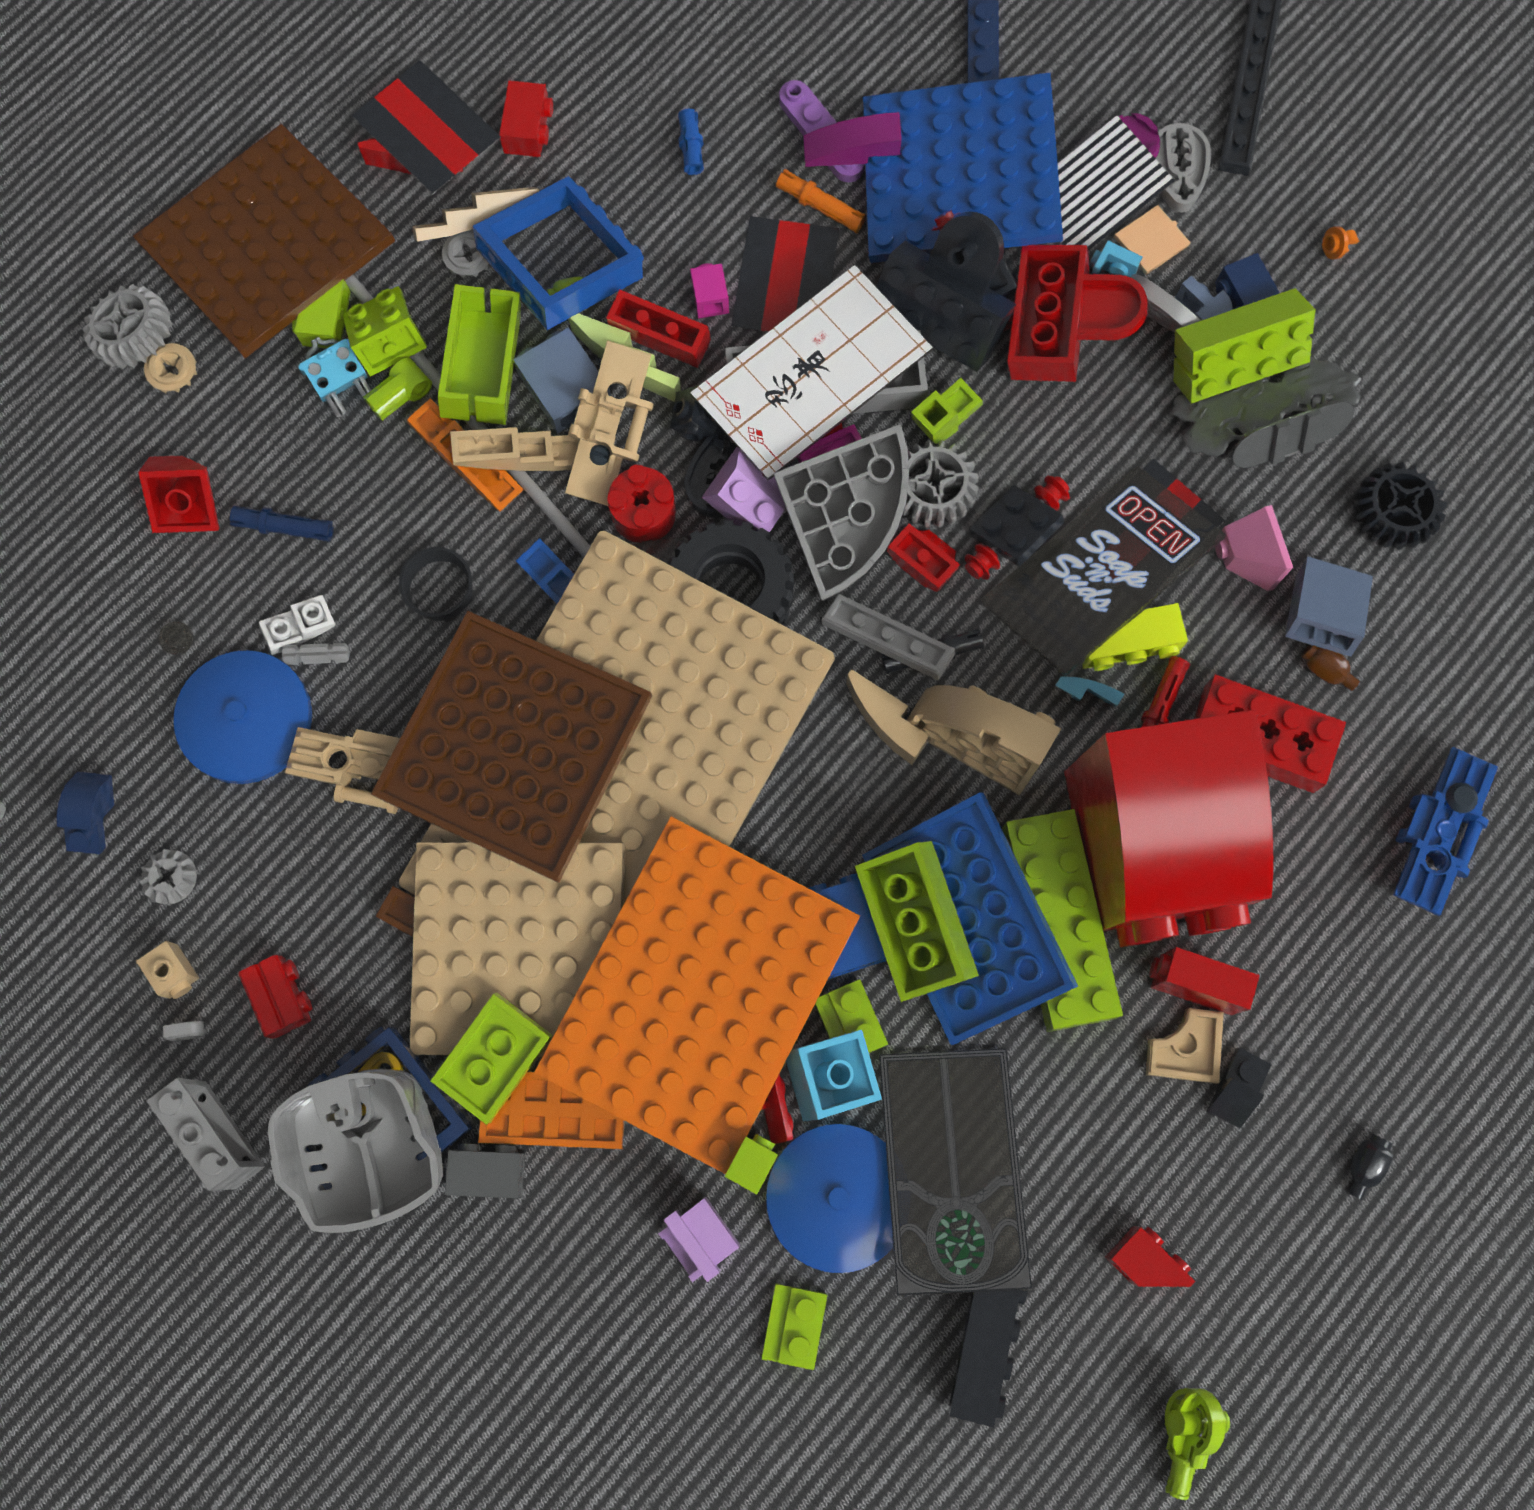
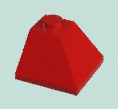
[138,456,219,533]

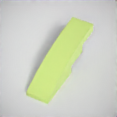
[569,313,681,402]

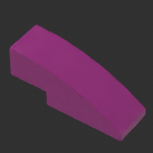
[803,112,902,167]

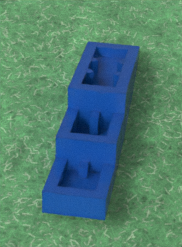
[516,538,574,604]

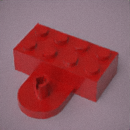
[1007,245,1148,382]

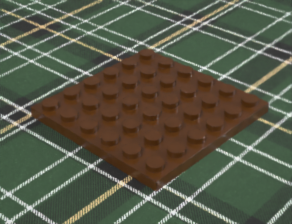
[133,124,395,358]
[371,611,653,883]

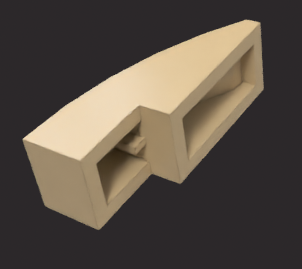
[846,669,930,765]

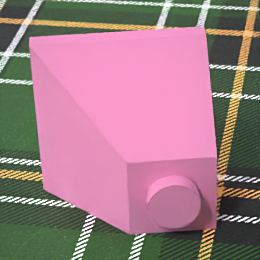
[1215,505,1293,591]

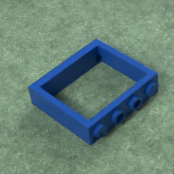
[472,176,644,330]

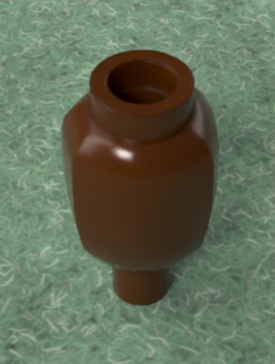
[1301,644,1360,691]

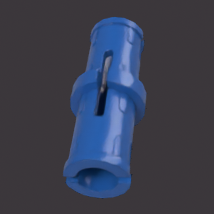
[678,108,704,175]

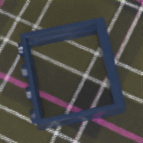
[306,1027,473,1190]

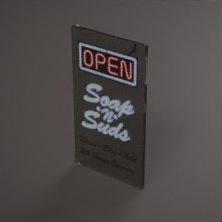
[980,466,1226,677]

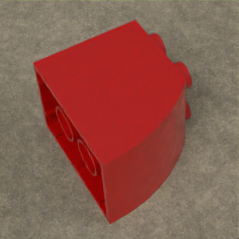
[1064,709,1273,948]

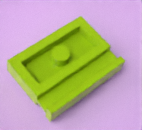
[815,979,888,1053]
[762,1283,827,1370]

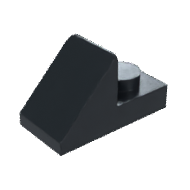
[1207,1048,1272,1129]

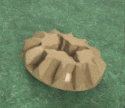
[144,343,197,394]

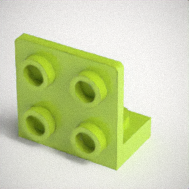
[343,286,427,377]

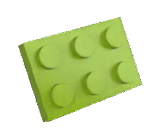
[431,993,553,1125]

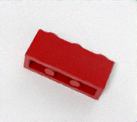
[606,289,711,368]

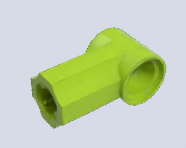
[363,357,432,421]

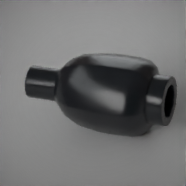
[1348,1133,1393,1200]

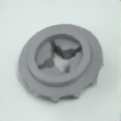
[442,230,489,279]
[139,849,197,904]

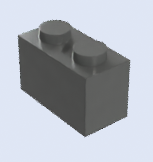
[445,1143,526,1198]

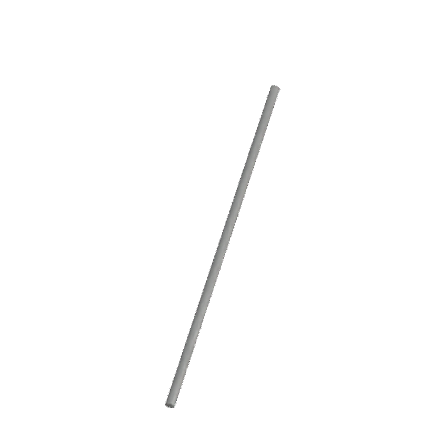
[345,275,590,558]

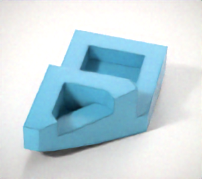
[1055,676,1124,707]

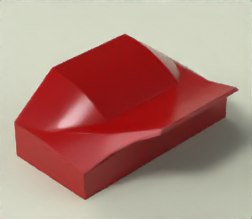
[887,523,960,592]

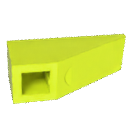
[1082,603,1188,671]

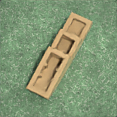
[412,187,539,242]
[450,427,579,471]

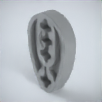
[1156,123,1211,213]
[1131,274,1201,333]

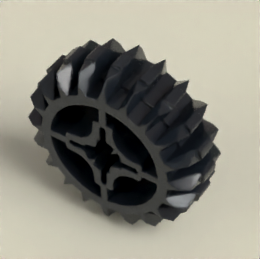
[1353,461,1447,551]

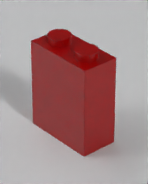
[1149,947,1260,1015]

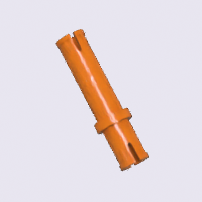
[776,169,867,234]

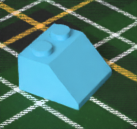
[786,1030,882,1121]

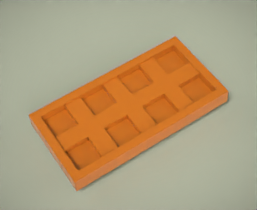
[478,1072,624,1149]

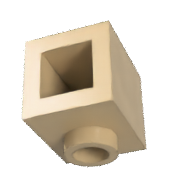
[136,941,199,999]

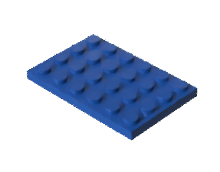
[862,793,1078,1046]

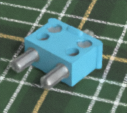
[299,337,371,417]

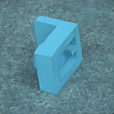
[1089,241,1143,277]

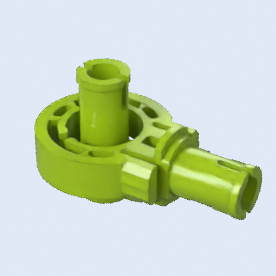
[1165,1388,1230,1500]

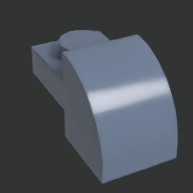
[1175,276,1233,321]

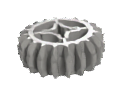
[82,284,173,370]
[902,440,979,528]

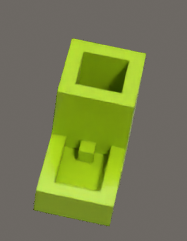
[911,378,983,444]

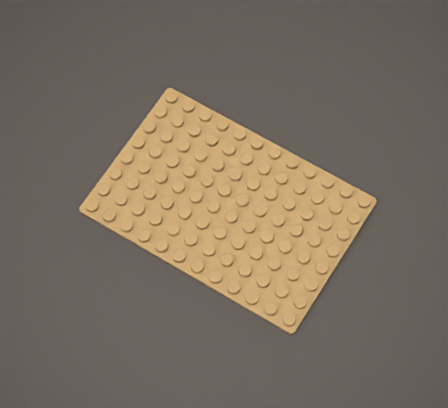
[399,531,835,903]

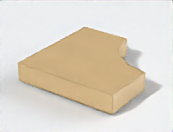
[1146,1008,1224,1084]

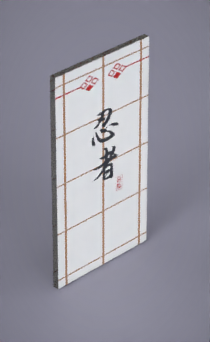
[690,265,933,480]

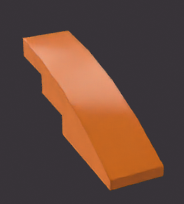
[407,398,524,512]

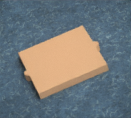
[1114,205,1191,275]

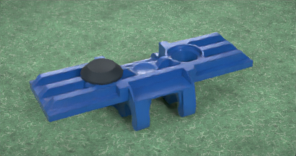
[1393,747,1498,916]

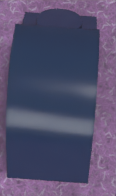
[57,772,114,854]

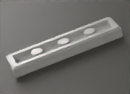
[822,594,955,680]

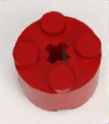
[607,464,676,543]

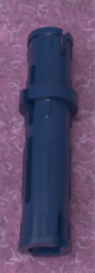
[229,505,334,542]

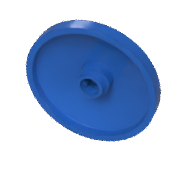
[174,650,312,784]
[766,1124,910,1273]

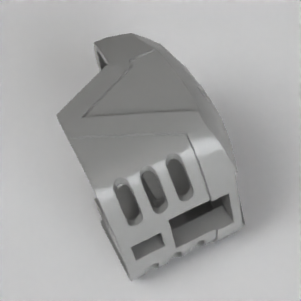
[268,1069,443,1233]

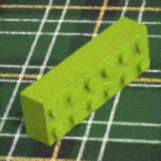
[1002,809,1123,1032]

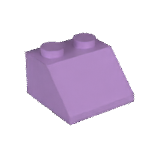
[702,446,785,532]

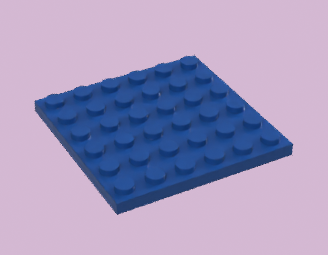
[863,72,1063,263]

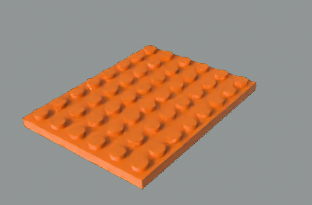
[534,816,860,1174]

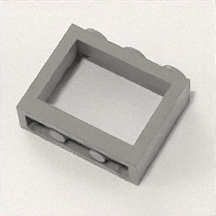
[147,1078,265,1191]

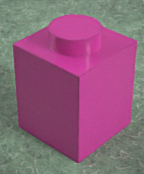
[690,263,729,319]

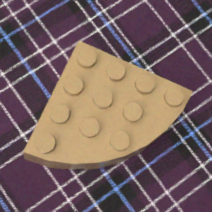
[907,685,1061,795]

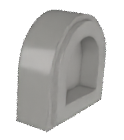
[163,1021,205,1042]

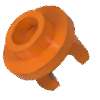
[1322,226,1359,260]

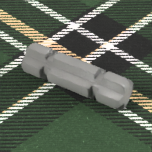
[282,643,350,665]

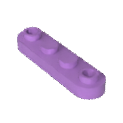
[779,80,864,182]

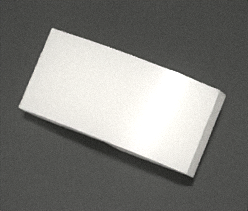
[259,595,335,655]

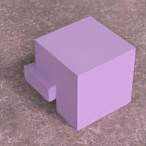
[658,1197,740,1283]

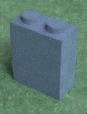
[513,327,611,434]
[1285,557,1373,657]

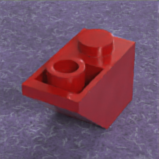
[1105,1226,1196,1287]

